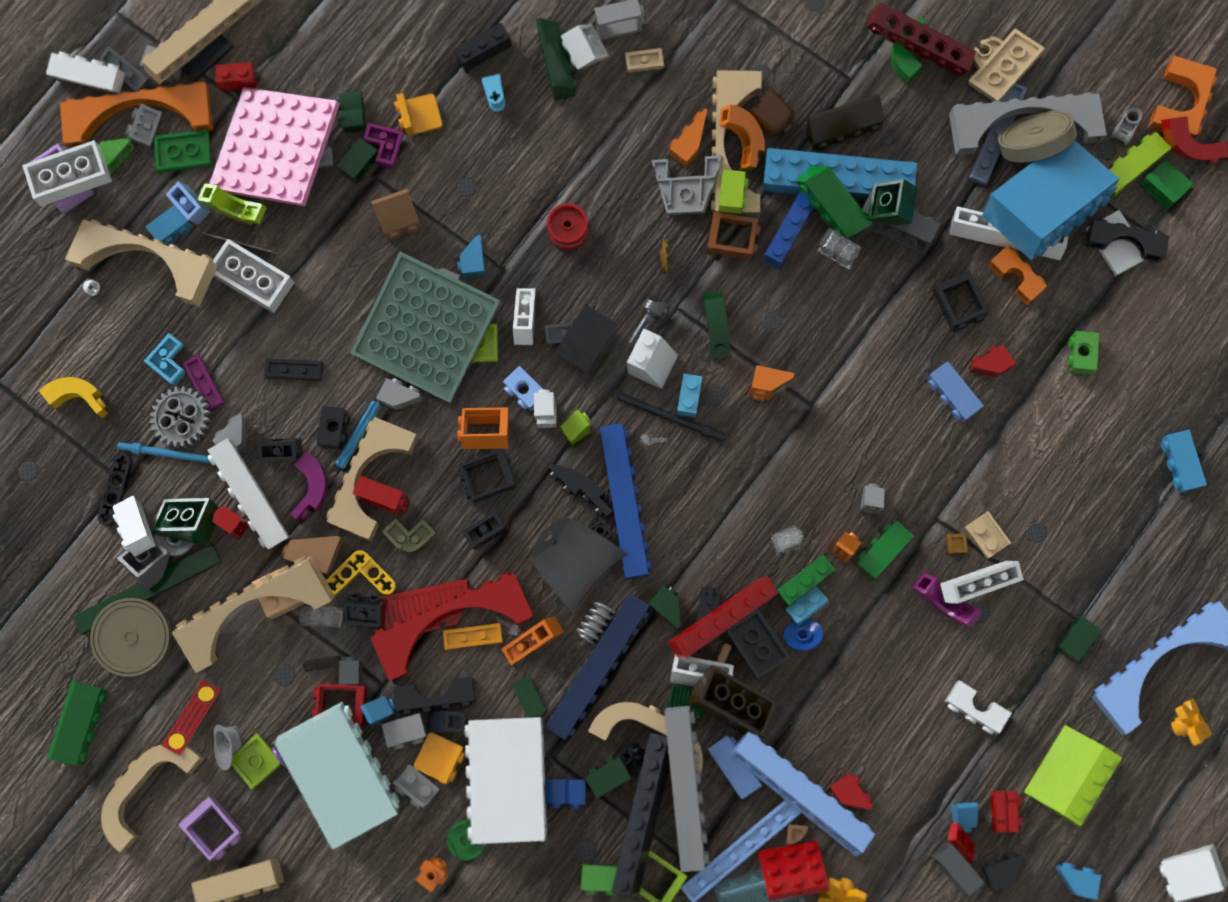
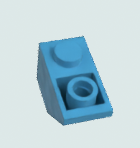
[1056,862,1101,900]

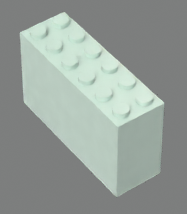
[274,702,400,850]

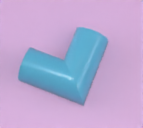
[144,333,186,385]

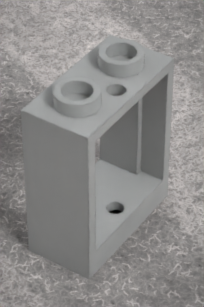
[594,0,645,40]

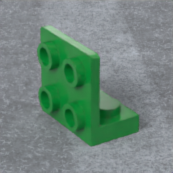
[1140,160,1193,210]

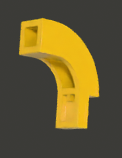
[39,377,108,418]

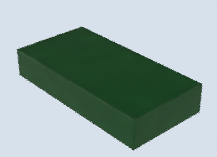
[512,675,546,718]

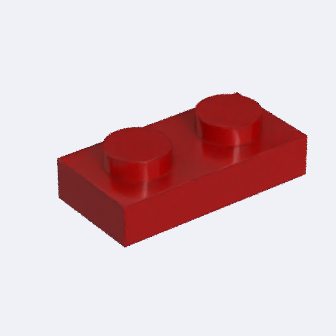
[948,822,976,863]

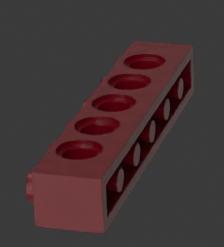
[866,2,977,76]

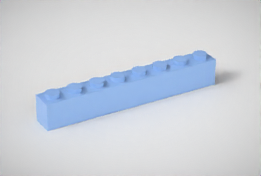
[730,732,875,856]

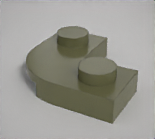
[382,519,437,552]

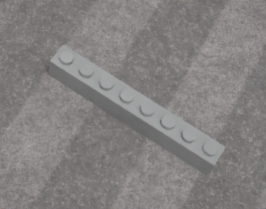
[665,706,709,872]

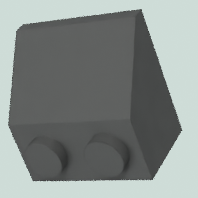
[117,539,170,591]

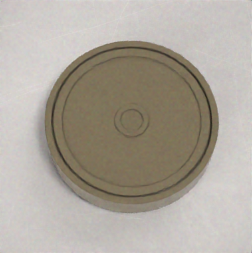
[998,111,1077,162]
[90,598,172,677]

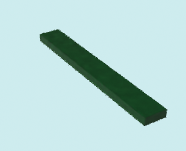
[73,544,222,634]

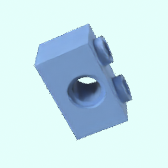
[166,181,211,224]
[503,366,544,412]

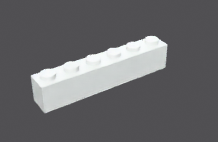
[949,206,1068,260]
[207,438,290,550]

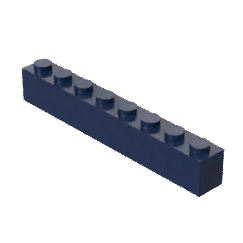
[545,593,651,740]

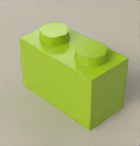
[719,170,748,214]

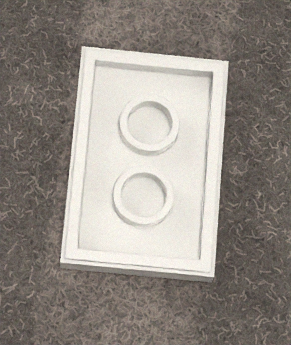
[1086,210,1145,276]

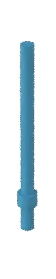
[117,442,212,464]

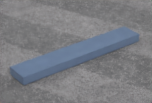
[968,84,1027,186]

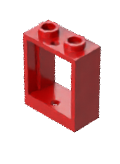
[352,476,409,516]
[312,684,368,727]

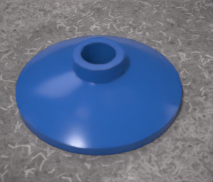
[784,619,823,651]

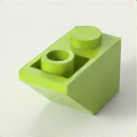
[560,409,591,446]

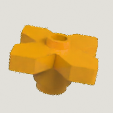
[1171,699,1212,746]
[817,877,867,902]

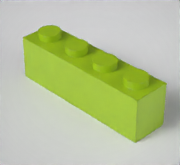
[1110,132,1171,199]

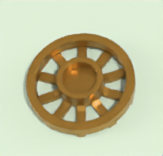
[660,239,668,274]

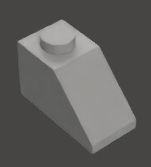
[860,484,884,514]

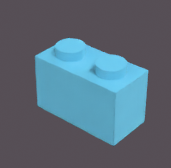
[677,374,702,418]

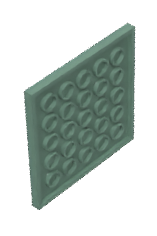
[350,252,501,403]

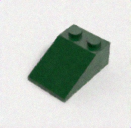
[150,498,219,543]

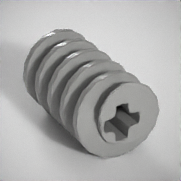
[576,602,616,646]

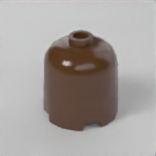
[749,89,795,137]

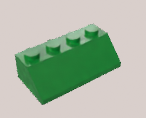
[796,166,872,238]
[47,681,107,766]

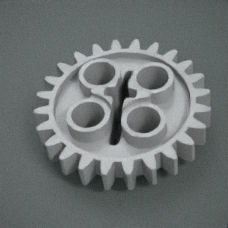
[150,386,212,448]

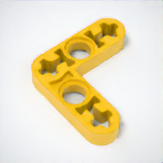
[326,550,397,596]

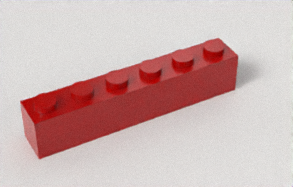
[668,577,779,659]

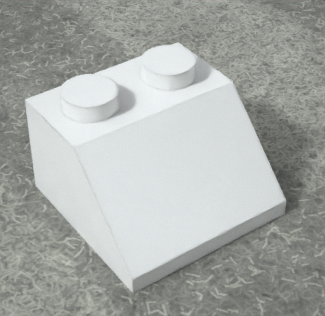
[561,24,609,69]

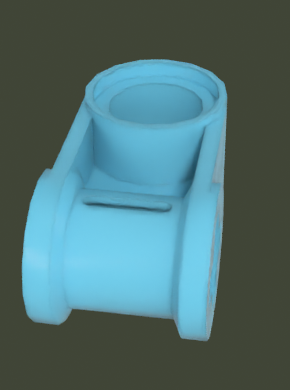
[482,74,506,112]

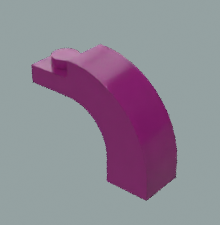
[290,451,328,521]
[913,572,982,629]

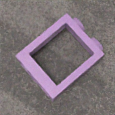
[179,797,244,861]

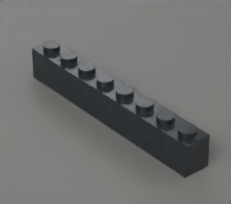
[611,733,670,901]

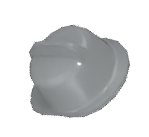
[214,725,242,771]

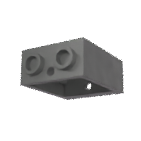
[930,843,985,896]

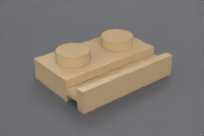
[964,511,1011,559]

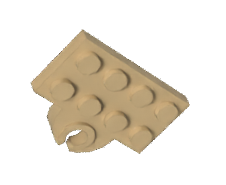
[968,29,1045,101]

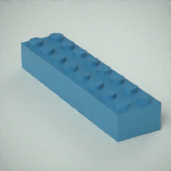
[763,148,917,201]

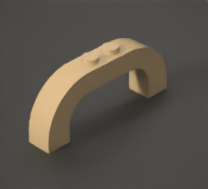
[588,702,703,773]
[101,745,205,852]

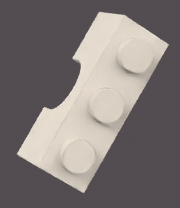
[534,390,557,428]
[945,681,1011,735]

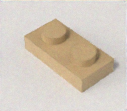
[625,48,664,73]

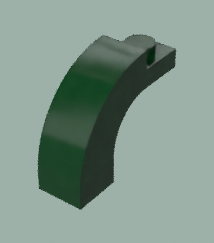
[702,290,731,359]

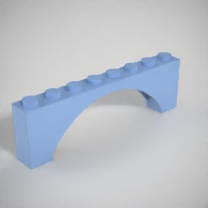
[1091,601,1228,735]

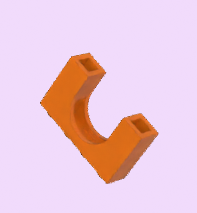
[1148,56,1217,139]

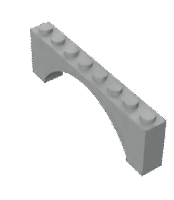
[949,92,1107,156]

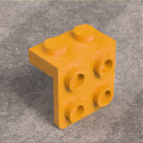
[394,93,442,137]
[414,733,466,784]

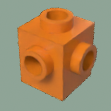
[416,856,449,892]

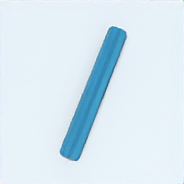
[335,401,381,469]

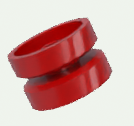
[546,203,589,251]

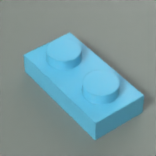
[786,586,829,626]

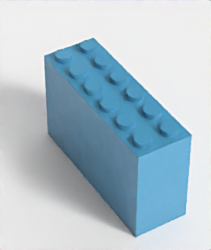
[982,140,1119,260]

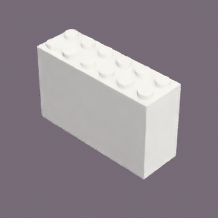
[465,717,547,844]

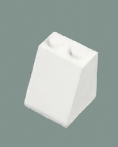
[627,329,678,389]
[1160,844,1228,902]

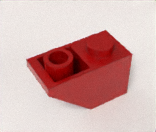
[968,344,1016,378]
[829,773,873,810]

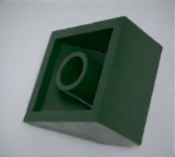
[867,179,918,225]

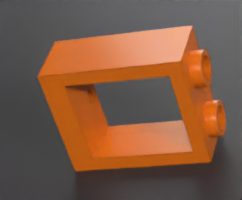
[457,407,510,449]

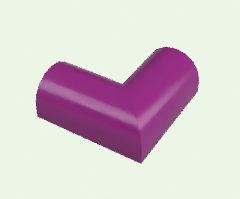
[363,123,404,169]

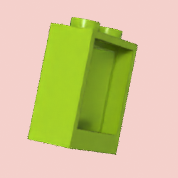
[640,850,687,902]

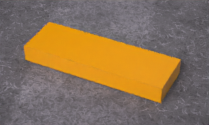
[442,623,503,650]

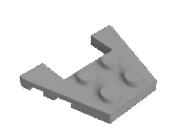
[652,155,723,215]

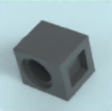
[339,657,362,686]

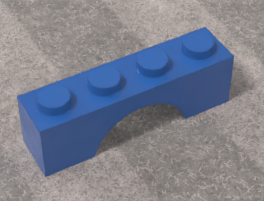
[764,191,814,270]

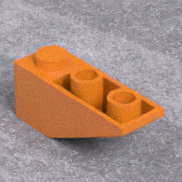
[669,108,707,169]

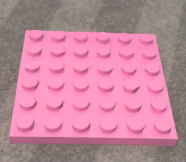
[210,87,340,206]

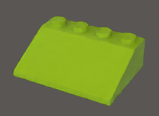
[1024,725,1122,826]

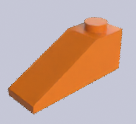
[830,532,861,564]
[502,616,565,665]

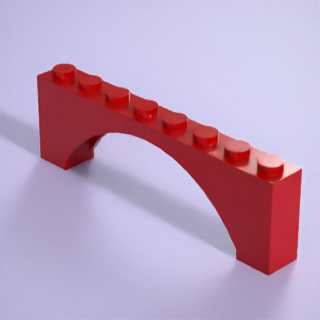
[370,572,534,681]

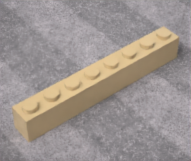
[142,0,262,84]

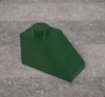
[648,585,681,630]

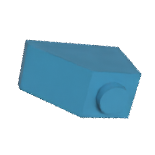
[457,235,486,279]
[360,696,396,726]
[950,802,978,832]

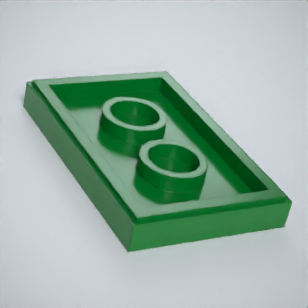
[154,129,212,173]

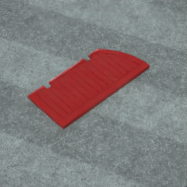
[380,579,468,633]

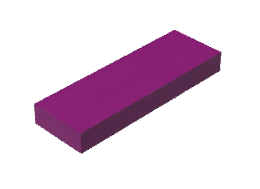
[182,354,225,411]

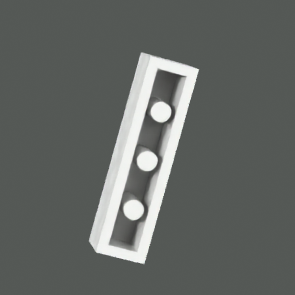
[46,52,126,94]
[940,561,1023,603]

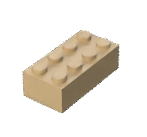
[191,859,284,902]

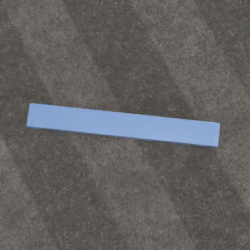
[680,800,801,902]

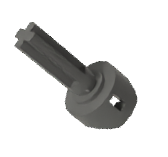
[628,294,671,346]

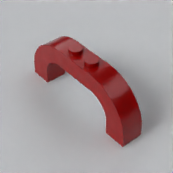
[1161,116,1228,163]

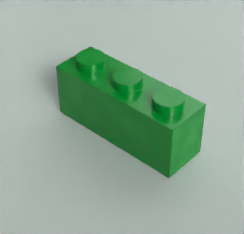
[856,520,914,581]
[777,555,835,608]

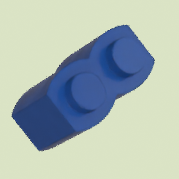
[545,779,587,808]

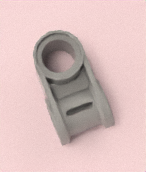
[1110,108,1142,146]

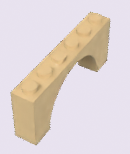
[326,417,419,542]

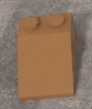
[371,189,422,240]

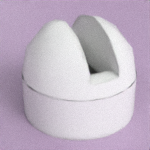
[83,280,100,296]

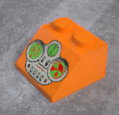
[750,365,794,401]

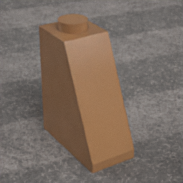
[283,536,344,576]

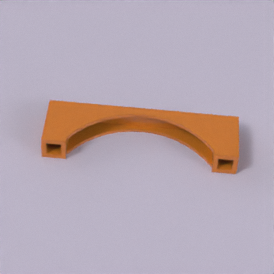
[60,82,214,149]

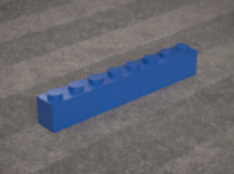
[600,423,652,580]

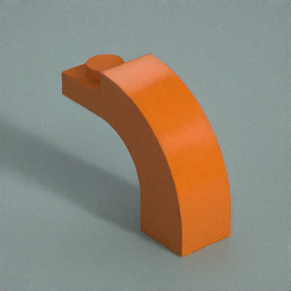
[719,104,765,171]

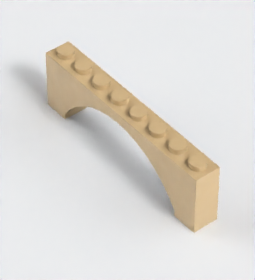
[711,70,762,218]
[65,219,217,307]
[172,556,335,673]

